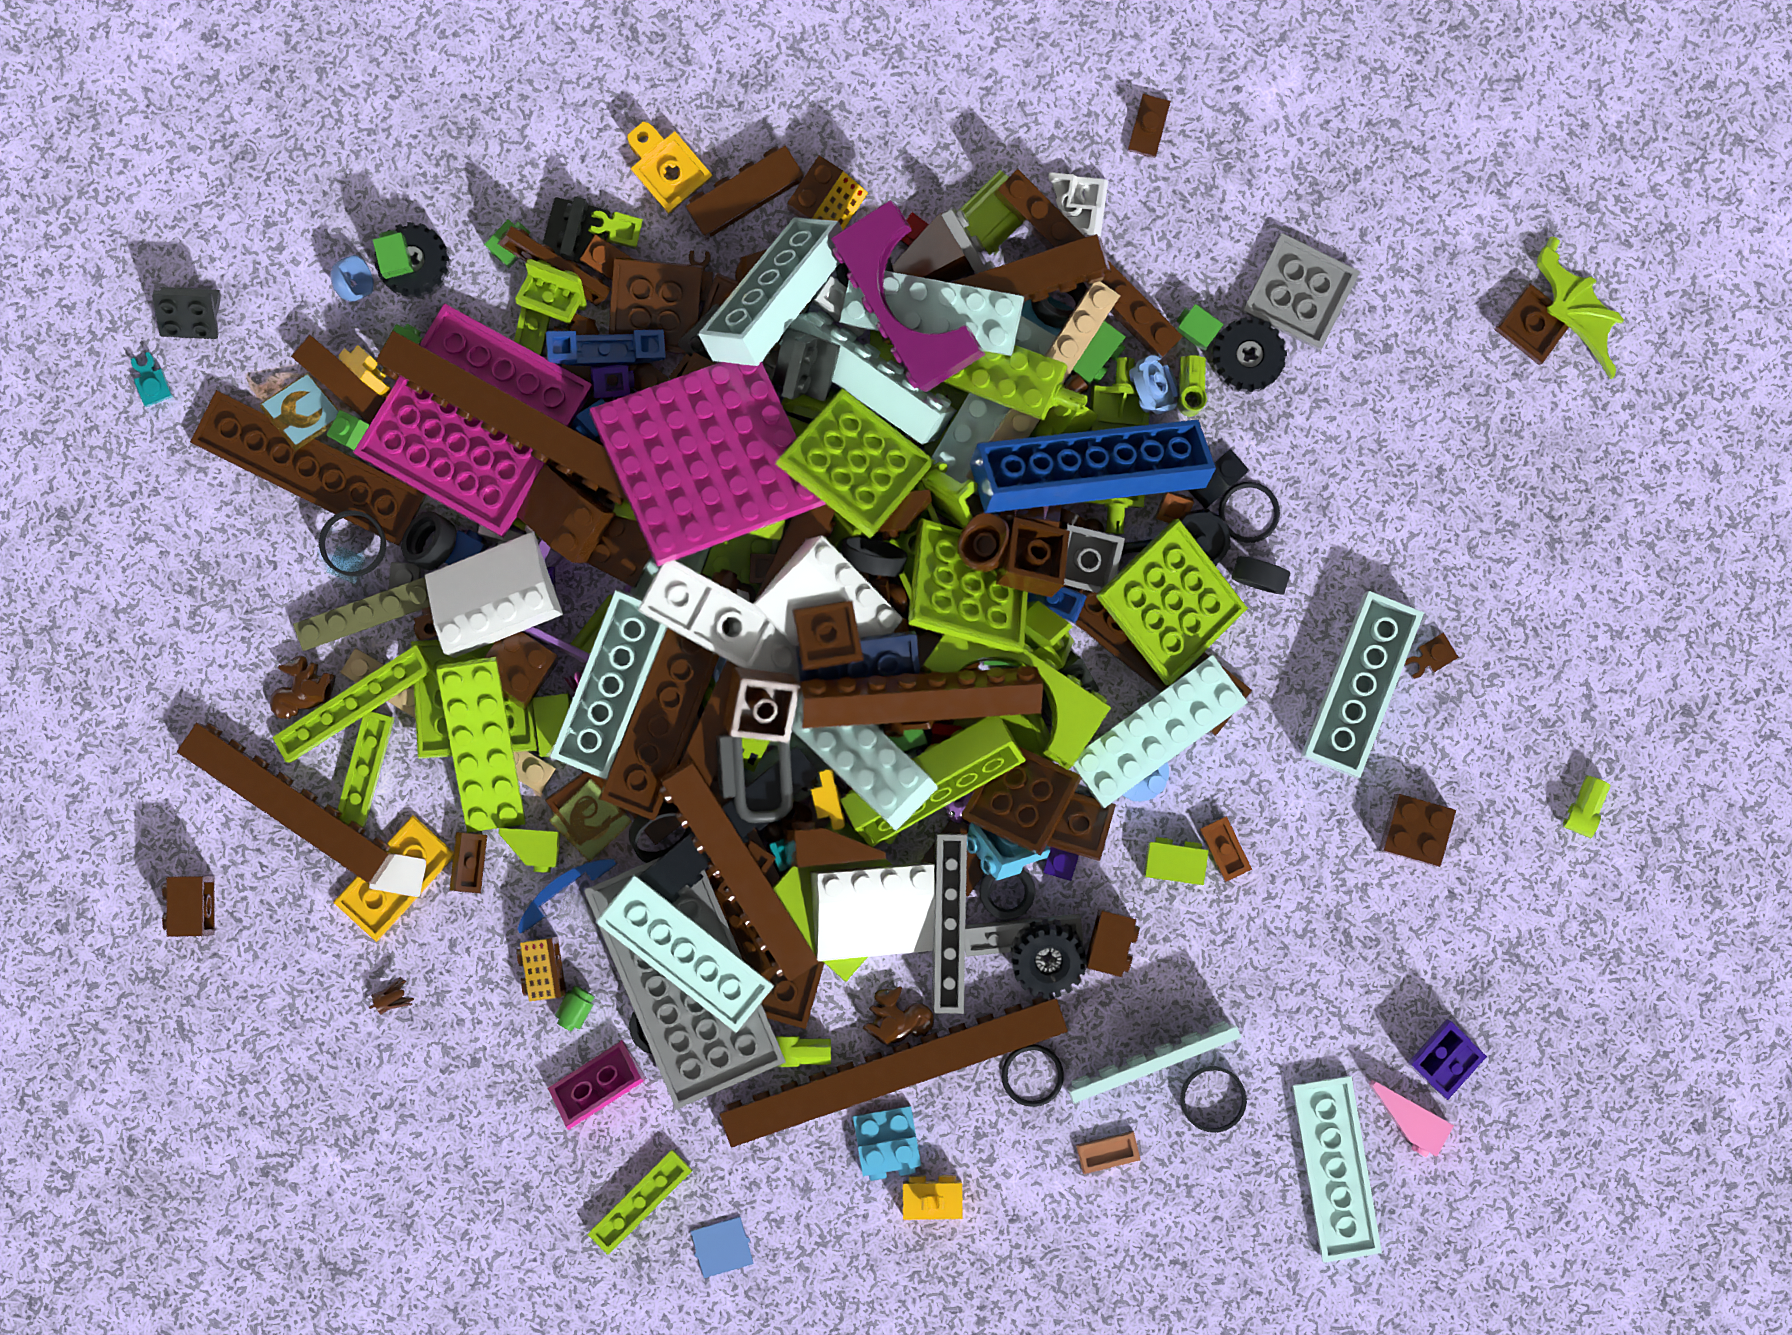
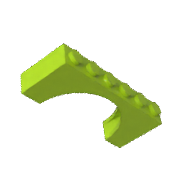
[920,634,1111,770]

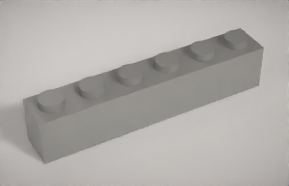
[932,833,967,1014]

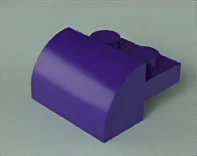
[1407,1019,1487,1100]

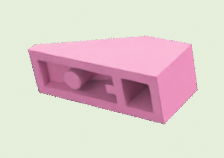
[1369,1080,1454,1158]

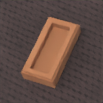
[1076,1131,1141,1174]

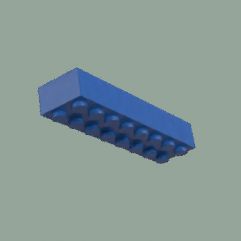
[969,419,1216,513]

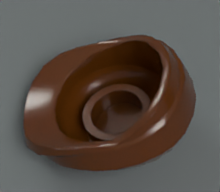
[957,512,1010,572]

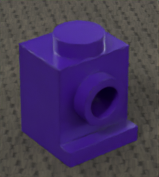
[590,364,634,398]

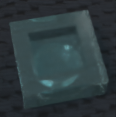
[326,545,366,584]

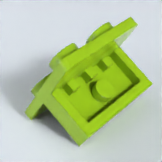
[515,259,587,324]

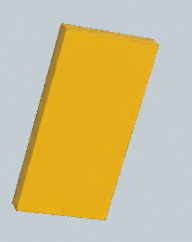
[333,815,454,942]

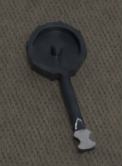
[1121,509,1231,566]

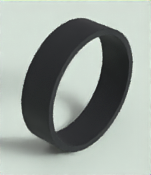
[319,510,387,576]
[840,537,907,576]
[629,802,692,863]
[1180,1066,1247,1133]

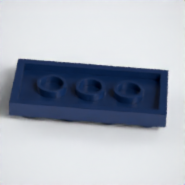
[795,631,920,681]

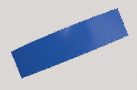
[546,330,666,366]
[517,859,619,934]

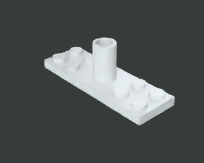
[637,560,799,683]

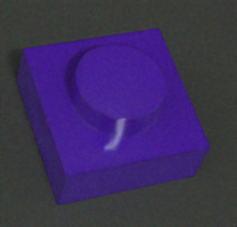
[1043,847,1079,881]

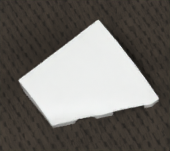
[1048,172,1108,237]

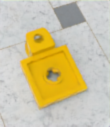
[627,122,713,214]

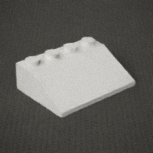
[425,532,563,658]
[753,536,903,647]
[810,862,936,961]

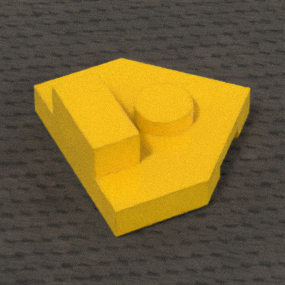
[338,345,392,398]
[811,768,846,830]

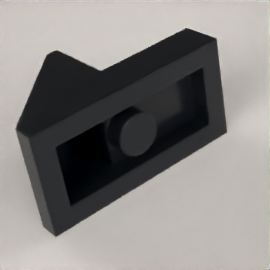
[1188,449,1250,510]

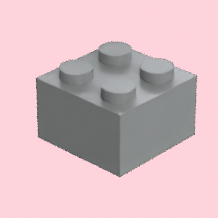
[1062,523,1125,593]

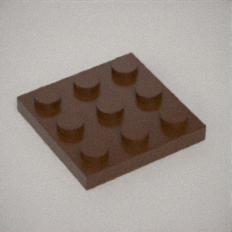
[608,257,703,354]
[961,746,1082,856]

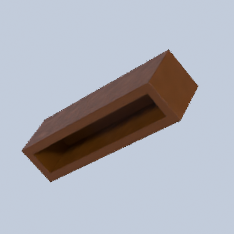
[686,145,804,240]

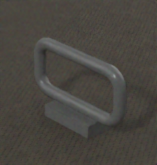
[715,734,793,823]

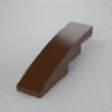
[291,334,386,424]

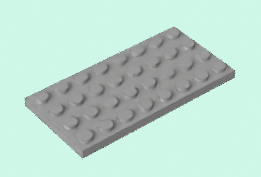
[584,857,786,1110]

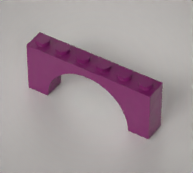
[831,200,986,393]

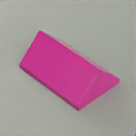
[548,1040,647,1130]

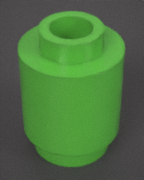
[555,985,595,1032]

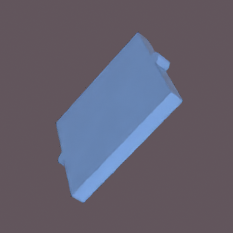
[691,1216,754,1278]

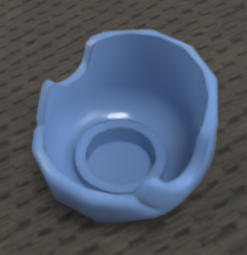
[330,255,374,302]

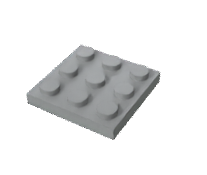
[1242,233,1360,351]

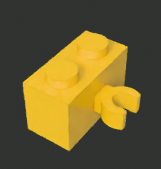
[903,1175,963,1220]

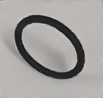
[1218,482,1280,543]
[1001,1044,1064,1107]

